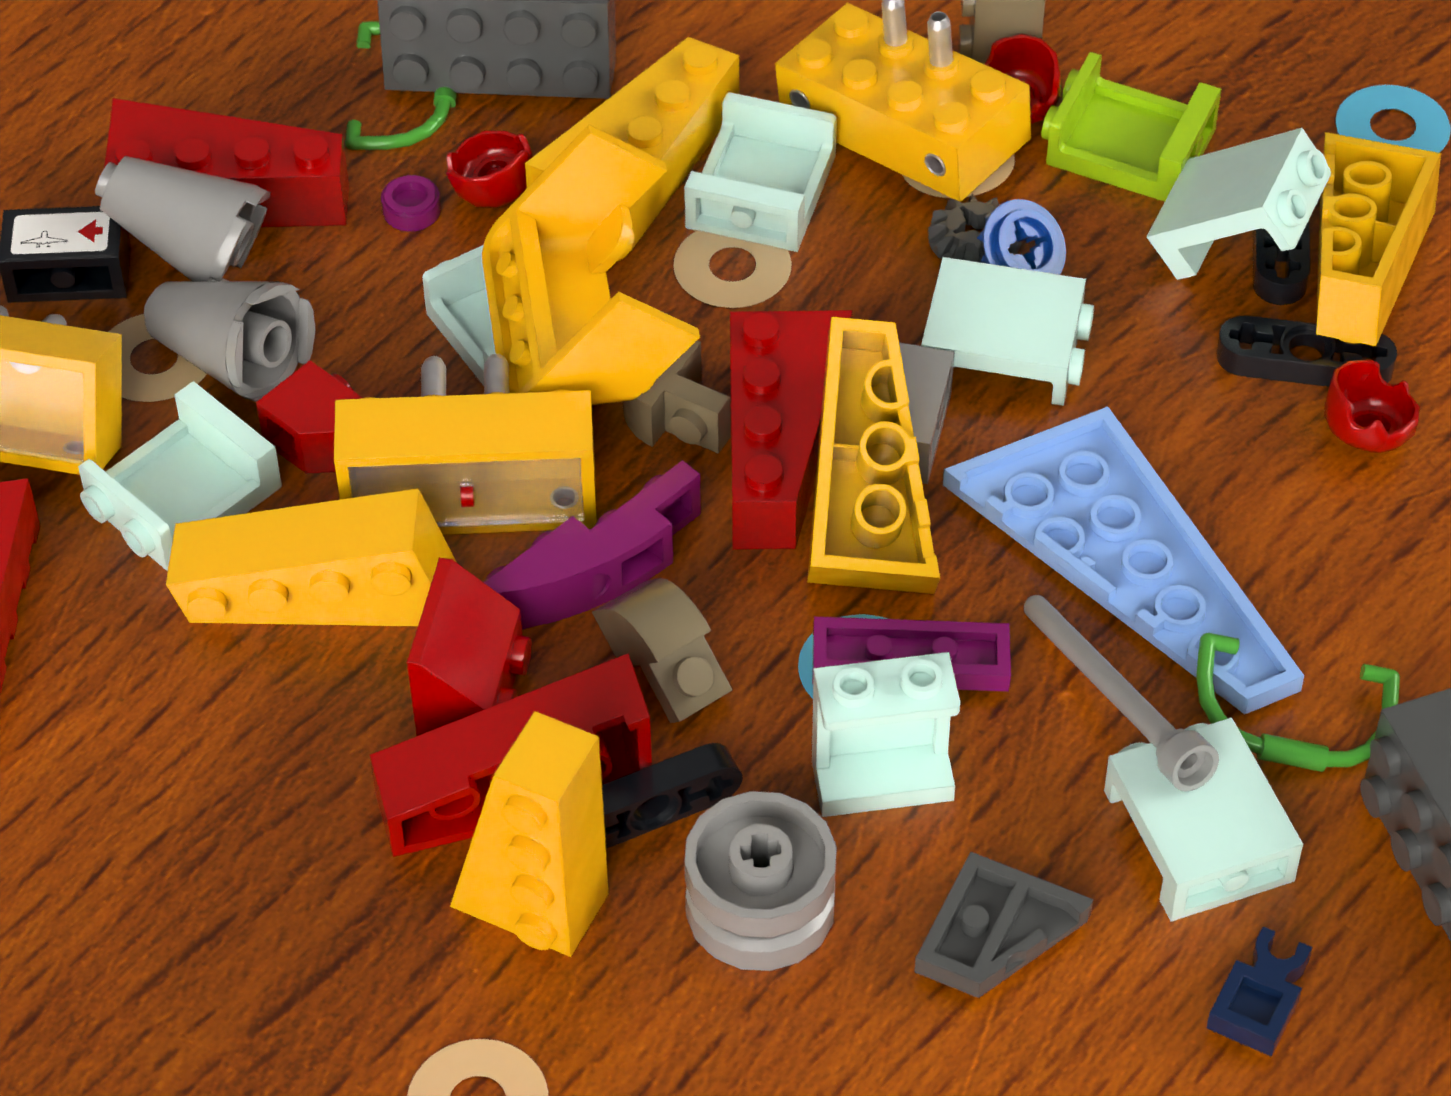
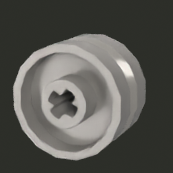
[684,791,836,971]

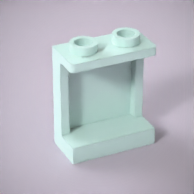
[684,92,837,252]
[1147,128,1331,280]
[422,245,496,386]
[921,257,1094,406]
[78,381,282,571]
[812,652,960,817]
[1104,717,1303,922]

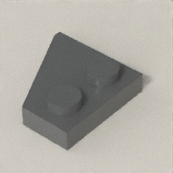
[915,852,1093,998]

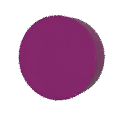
[381,175,441,231]

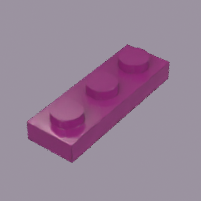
[812,616,1011,691]

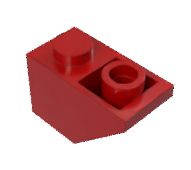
[256,360,363,474]

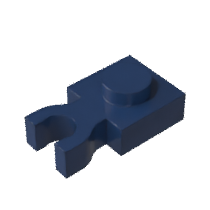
[1206,926,1312,1057]

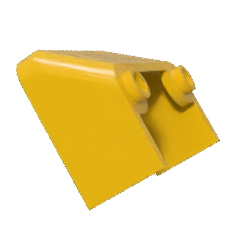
[482,124,700,405]

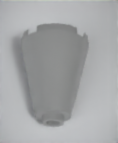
[95,156,270,281]
[144,281,316,402]

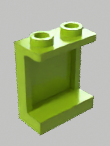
[1041,52,1221,202]

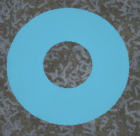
[1336,85,1451,153]

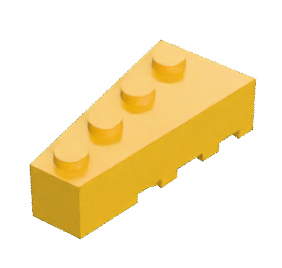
[525,37,739,252]
[1316,132,1441,346]
[807,317,940,594]
[166,488,457,626]
[450,711,609,957]

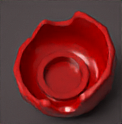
[984,34,1062,125]
[446,130,533,208]
[1324,360,1420,453]

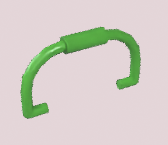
[345,21,457,150]
[1196,633,1400,772]

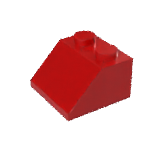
[407,557,532,736]

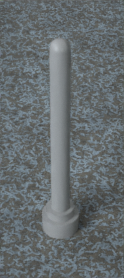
[1024,595,1219,791]

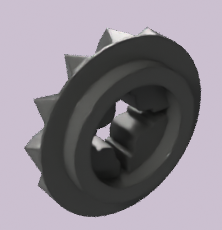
[928,193,1022,263]

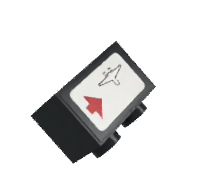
[0,206,131,303]

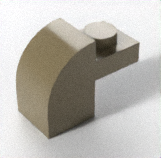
[622,340,731,454]
[592,578,733,723]

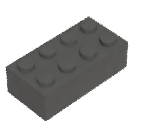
[377,0,616,99]
[1360,688,1451,941]

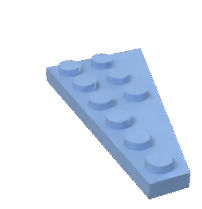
[943,407,1304,714]

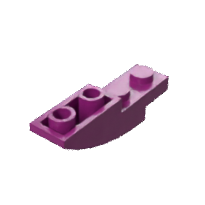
[483,460,701,629]

